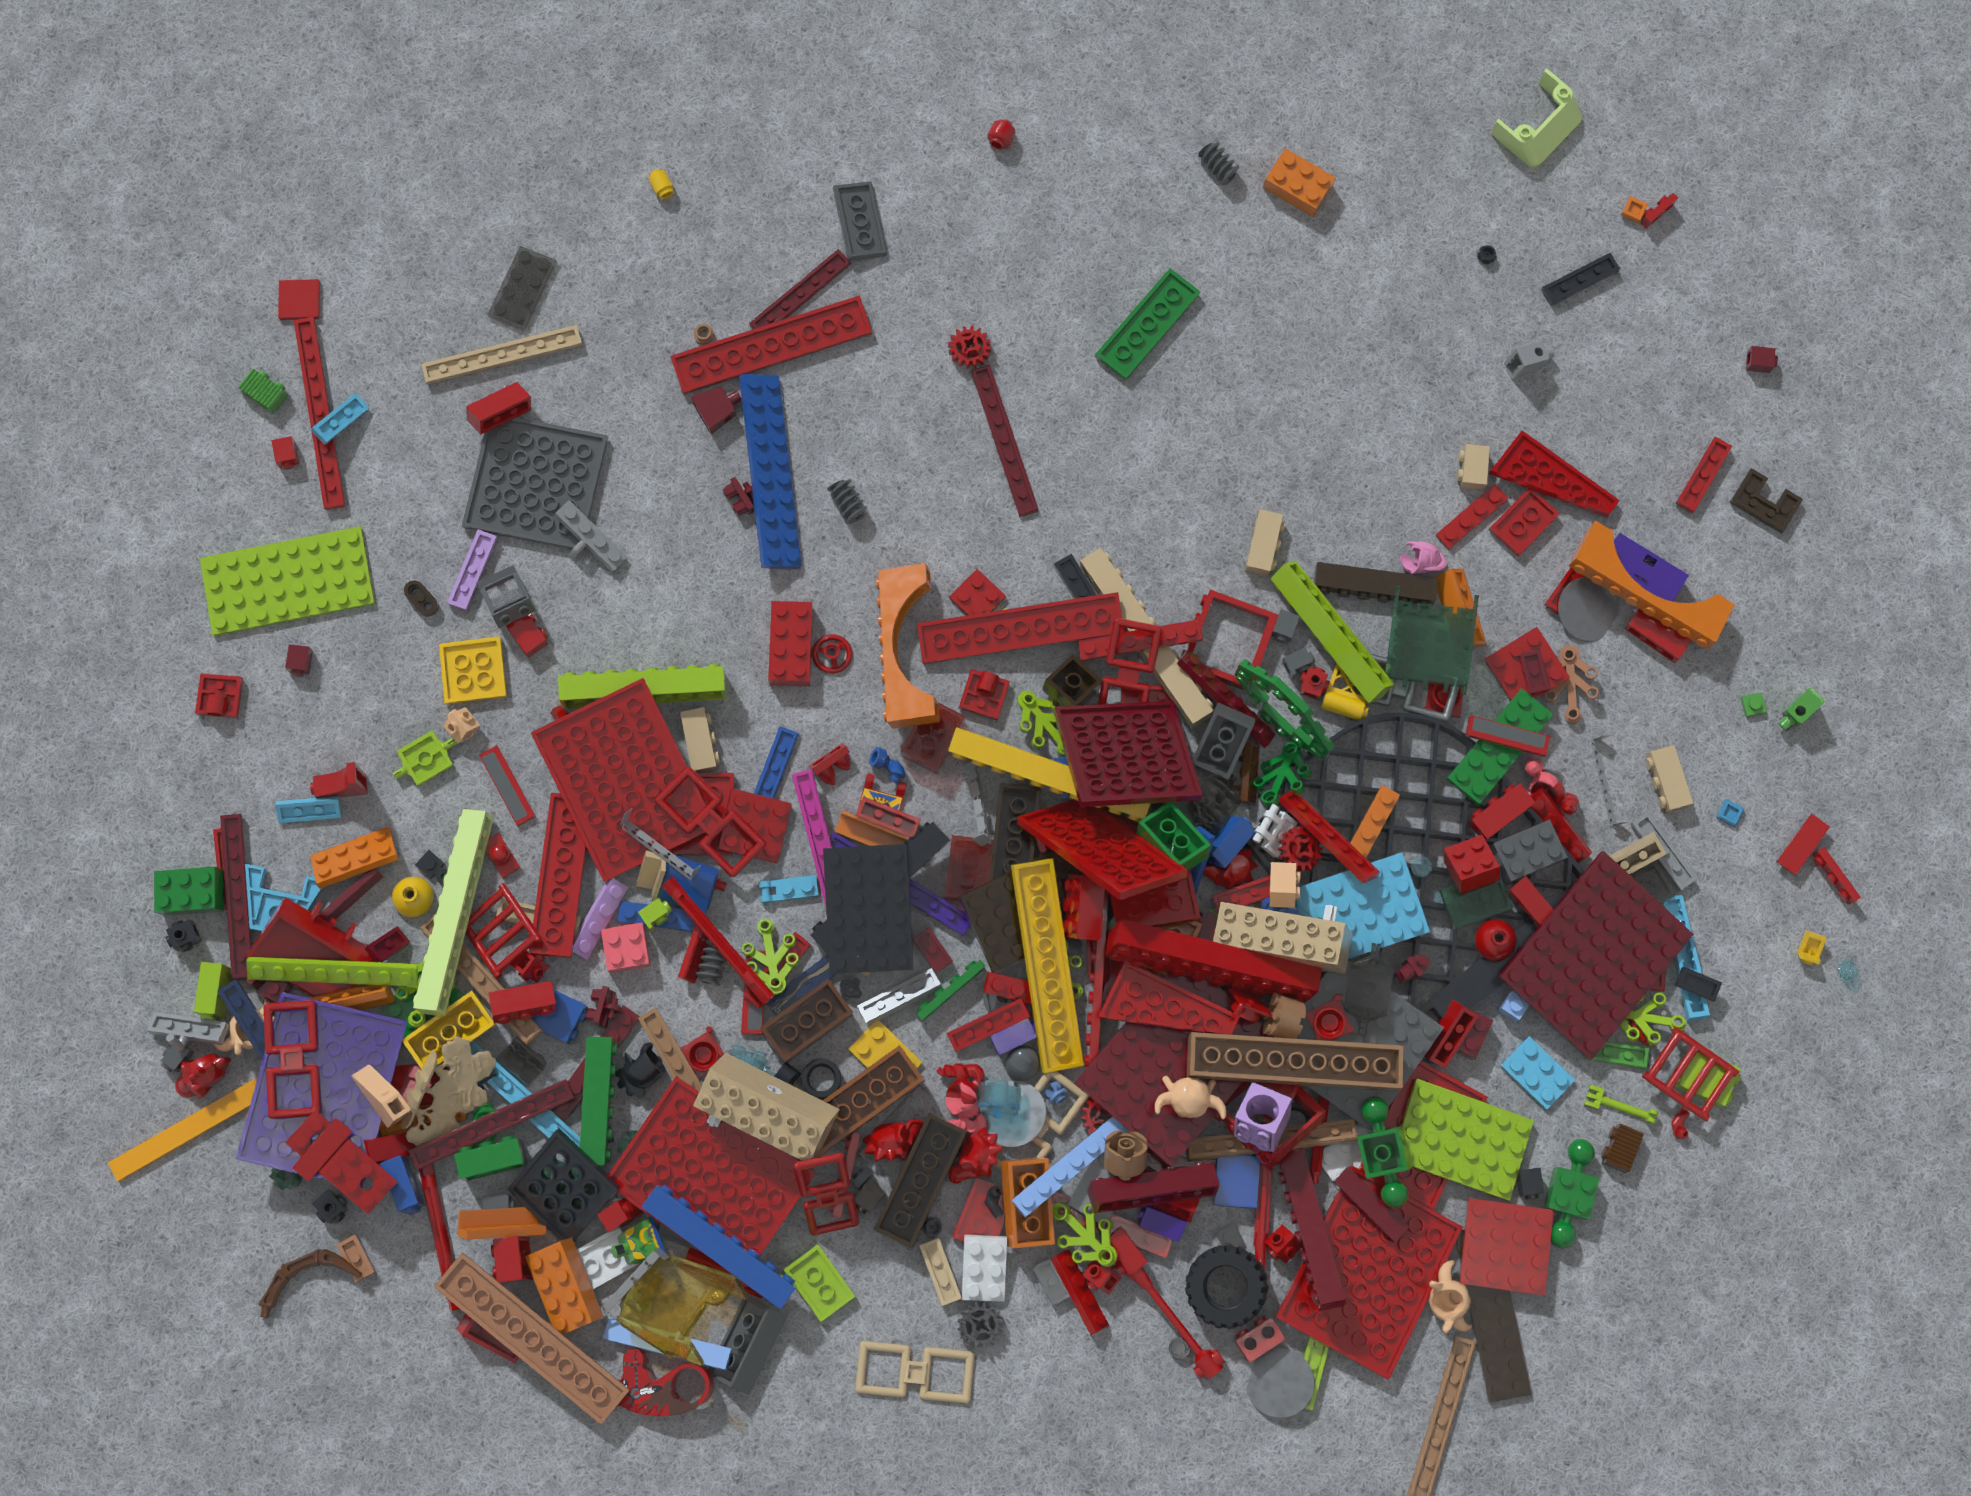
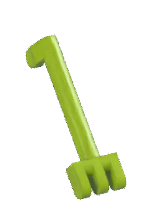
[1584,1085,1658,1124]

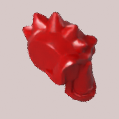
[1203,848,1258,890]
[175,1053,231,1099]
[863,1119,924,1161]
[949,1127,1002,1184]

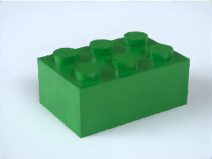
[1136,802,1211,871]
[154,866,224,916]
[454,1136,528,1181]

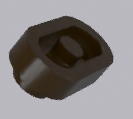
[404,580,439,617]

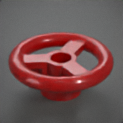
[812,634,853,674]

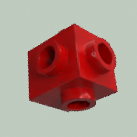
[1299,667,1330,701]
[511,950,549,983]
[1265,1224,1302,1264]
[1083,1260,1121,1295]

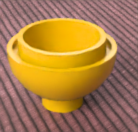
[392,876,434,918]

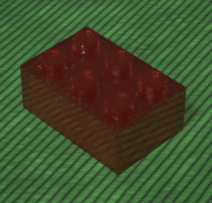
[900,703,966,775]
[945,835,993,902]

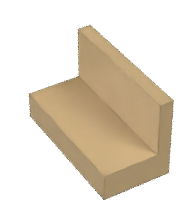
[636,851,666,901]

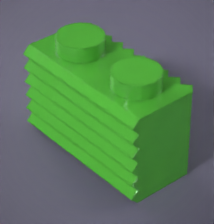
[238,369,288,414]

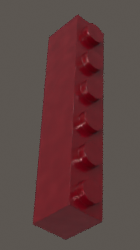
[1087,1163,1220,1214]

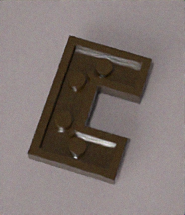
[1730,468,1803,534]

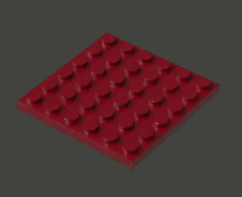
[1054,701,1203,807]

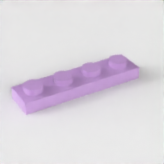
[447,530,498,611]
[572,878,628,960]

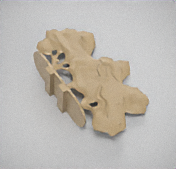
[401,1036,496,1147]

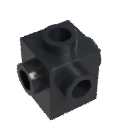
[166,919,202,952]
[312,1189,349,1224]

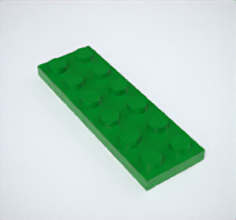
[1095,268,1201,381]
[1446,688,1553,806]

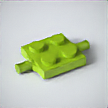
[393,730,458,787]

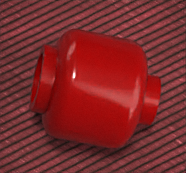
[987,119,1016,150]

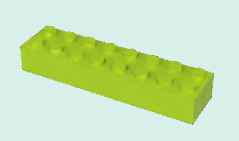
[558,664,727,709]

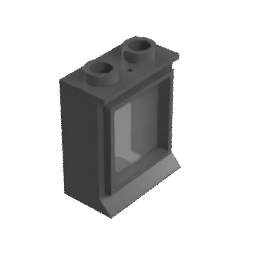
[476,565,536,628]

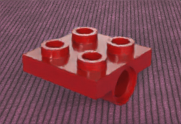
[959,669,1010,721]
[195,673,243,718]

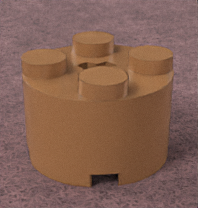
[1261,993,1306,1039]
[1103,1130,1148,1181]

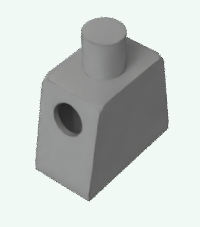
[1504,342,1555,380]

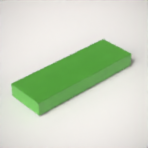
[1584,1041,1650,1069]

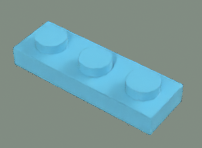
[311,393,369,445]
[275,796,342,823]

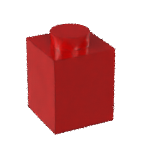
[271,436,299,470]

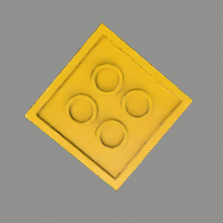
[439,636,507,705]

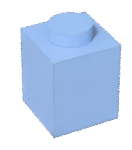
[1498,991,1529,1022]

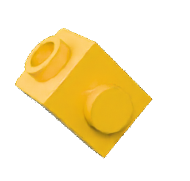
[1797,930,1827,965]

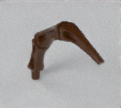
[258,1249,362,1318]

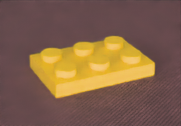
[848,1020,922,1068]

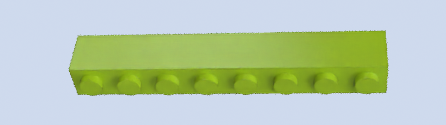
[1271,560,1395,703]

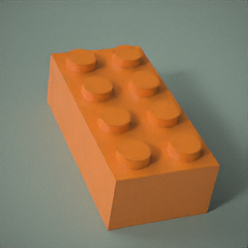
[1001,1157,1055,1248]
[525,1237,603,1334]

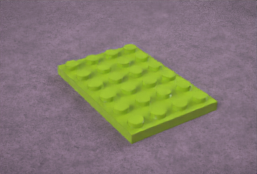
[1400,1079,1534,1201]

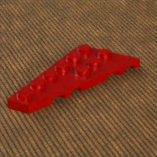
[1489,430,1620,517]
[1098,961,1240,1035]

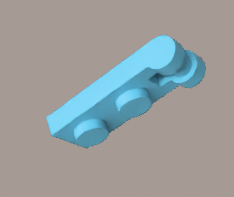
[758,875,819,903]

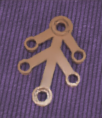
[1545,645,1599,724]

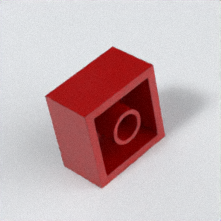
[1444,835,1500,894]
[491,1236,534,1283]

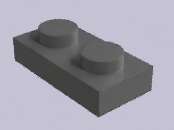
[1032,1258,1070,1306]

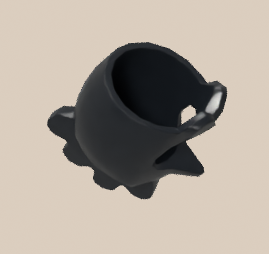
[616,1042,665,1099]

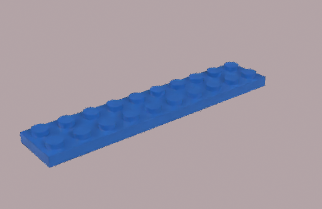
[739,374,802,569]

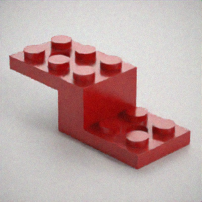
[285,1110,398,1214]

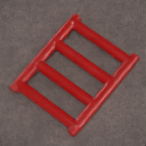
[465,883,542,979]
[1642,1027,1739,1122]

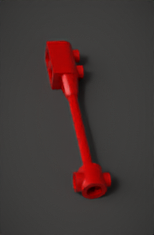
[1101,1226,1225,1380]

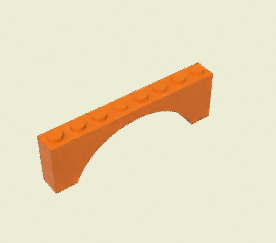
[1568,521,1735,649]
[876,563,940,729]

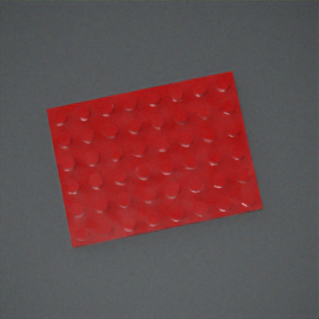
[531,678,706,882]
[608,1076,817,1257]
[1275,1165,1463,1380]

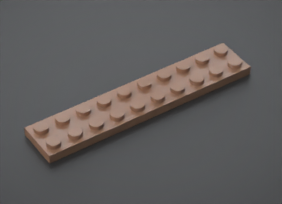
[434,1252,630,1425]

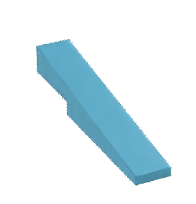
[1662,895,1710,1022]

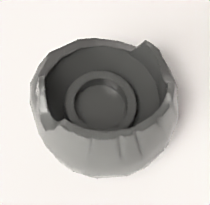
[1005,1046,1040,1081]

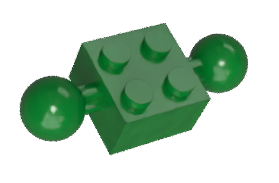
[1357,1096,1412,1208]
[1544,1139,1599,1249]

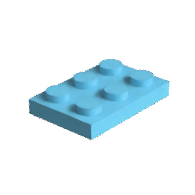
[1500,1036,1575,1110]

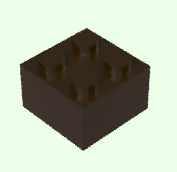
[1042,654,1102,706]

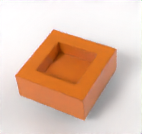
[1621,196,1648,223]

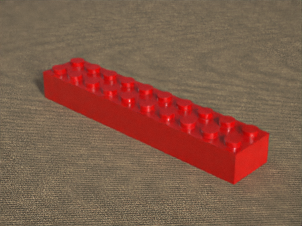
[1105,919,1322,1004]

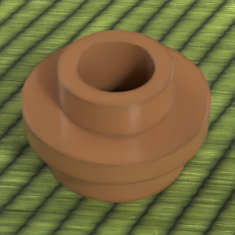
[694,324,714,344]

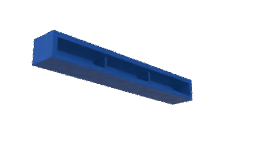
[641,1184,797,1309]

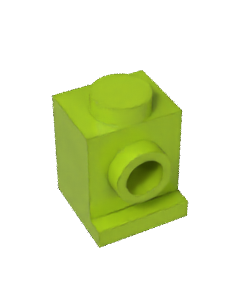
[638,898,672,932]

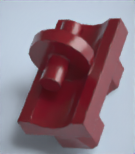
[722,477,754,516]
[1395,954,1429,984]
[585,986,622,1029]

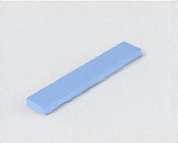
[603,1318,732,1371]

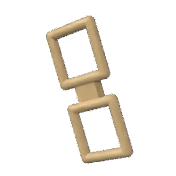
[993,1071,1089,1171]
[855,1341,975,1404]

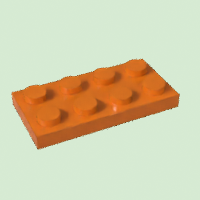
[310,826,399,889]

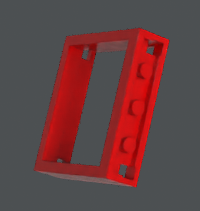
[1180,589,1279,691]
[1214,1081,1326,1168]

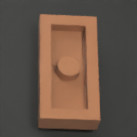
[336,1234,376,1283]

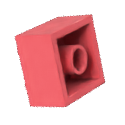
[601,923,651,974]

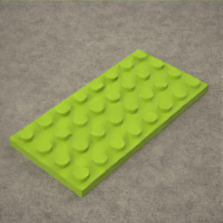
[200,526,375,636]

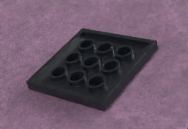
[507,1128,621,1242]

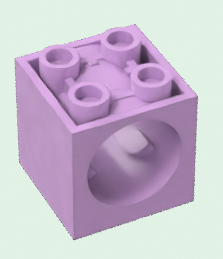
[1234,1082,1292,1152]

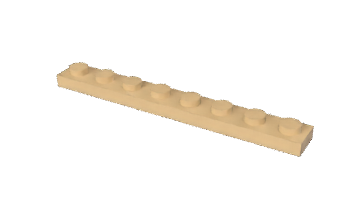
[421,325,583,385]

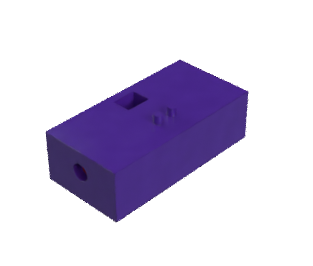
[1614,533,1689,602]

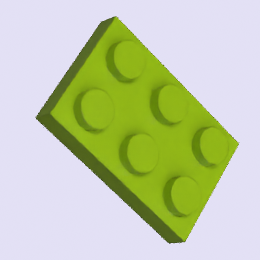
[784,1244,856,1322]

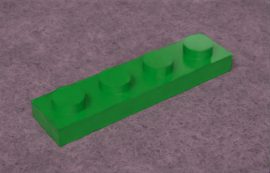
[917,960,986,1022]

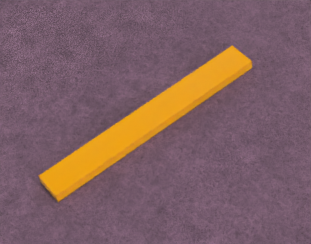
[108,1077,258,1182]

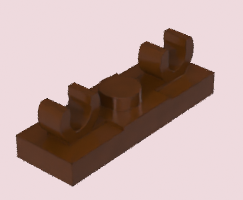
[1233,741,1260,805]

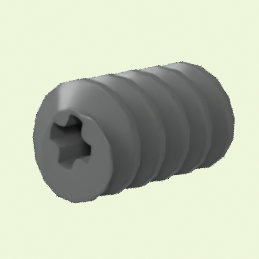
[1198,142,1239,185]
[827,479,867,524]
[696,940,727,986]

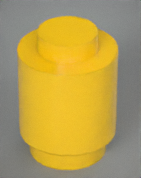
[648,169,674,200]

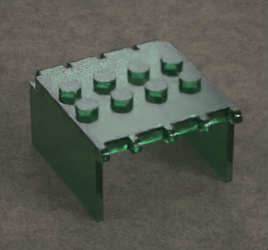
[1385,586,1479,695]

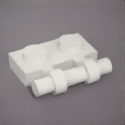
[1252,804,1297,858]

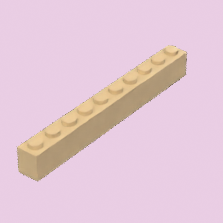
[1080,548,1214,729]

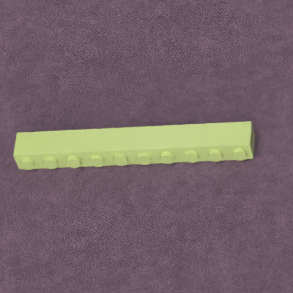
[413,809,494,1016]

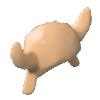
[213,998,274,1055]
[1155,1076,1226,1119]
[1429,1260,1473,1334]

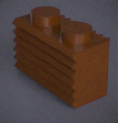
[1601,1123,1644,1173]

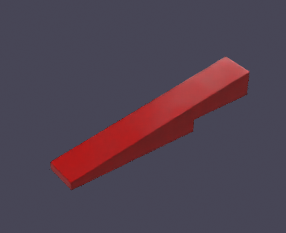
[1507,876,1553,928]

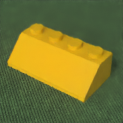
[402,991,496,1069]

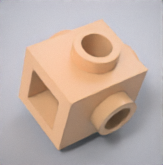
[443,707,481,744]

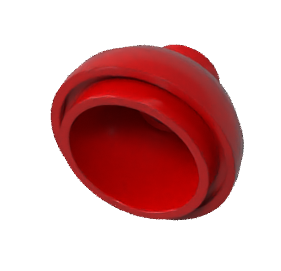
[1475,919,1517,961]

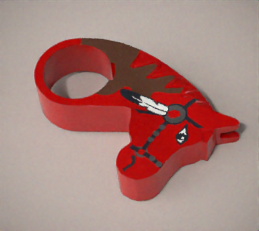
[616,1349,714,1416]

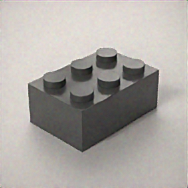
[1192,703,1256,780]
[1489,820,1567,885]

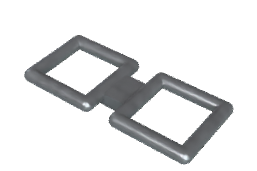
[1344,653,1461,722]

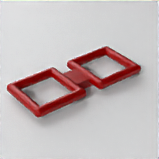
[1098,618,1162,705]
[655,766,767,877]
[263,1000,321,1119]
[793,1152,859,1236]

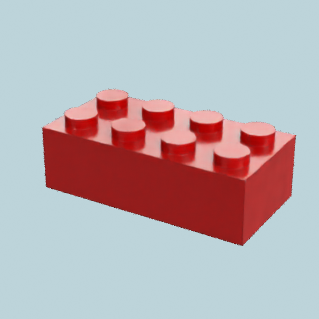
[768,601,813,687]

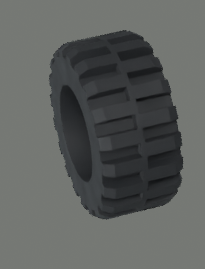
[1185,1245,1269,1329]

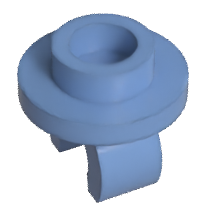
[1045,1081,1068,1105]

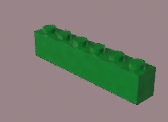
[580,1036,617,1167]

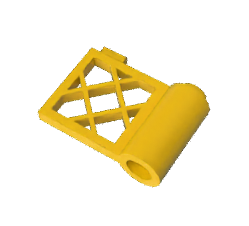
[1321,664,1369,721]

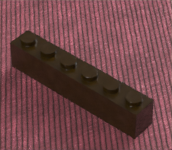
[1313,562,1438,608]

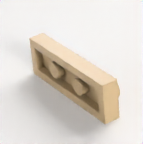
[919,1238,962,1306]

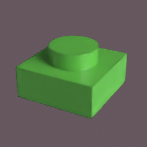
[1740,692,1767,717]

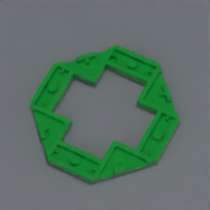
[1235,659,1335,760]

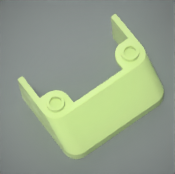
[1491,69,1582,167]

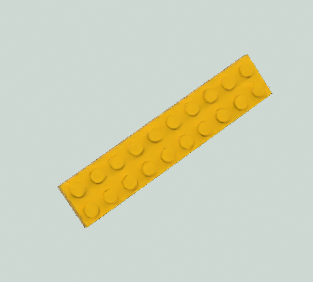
[1011,858,1084,1073]

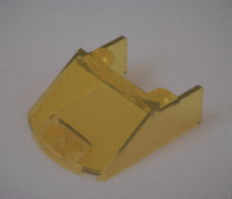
[617,1253,748,1366]

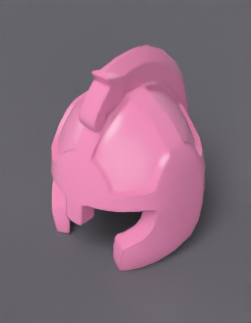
[1400,541,1447,575]

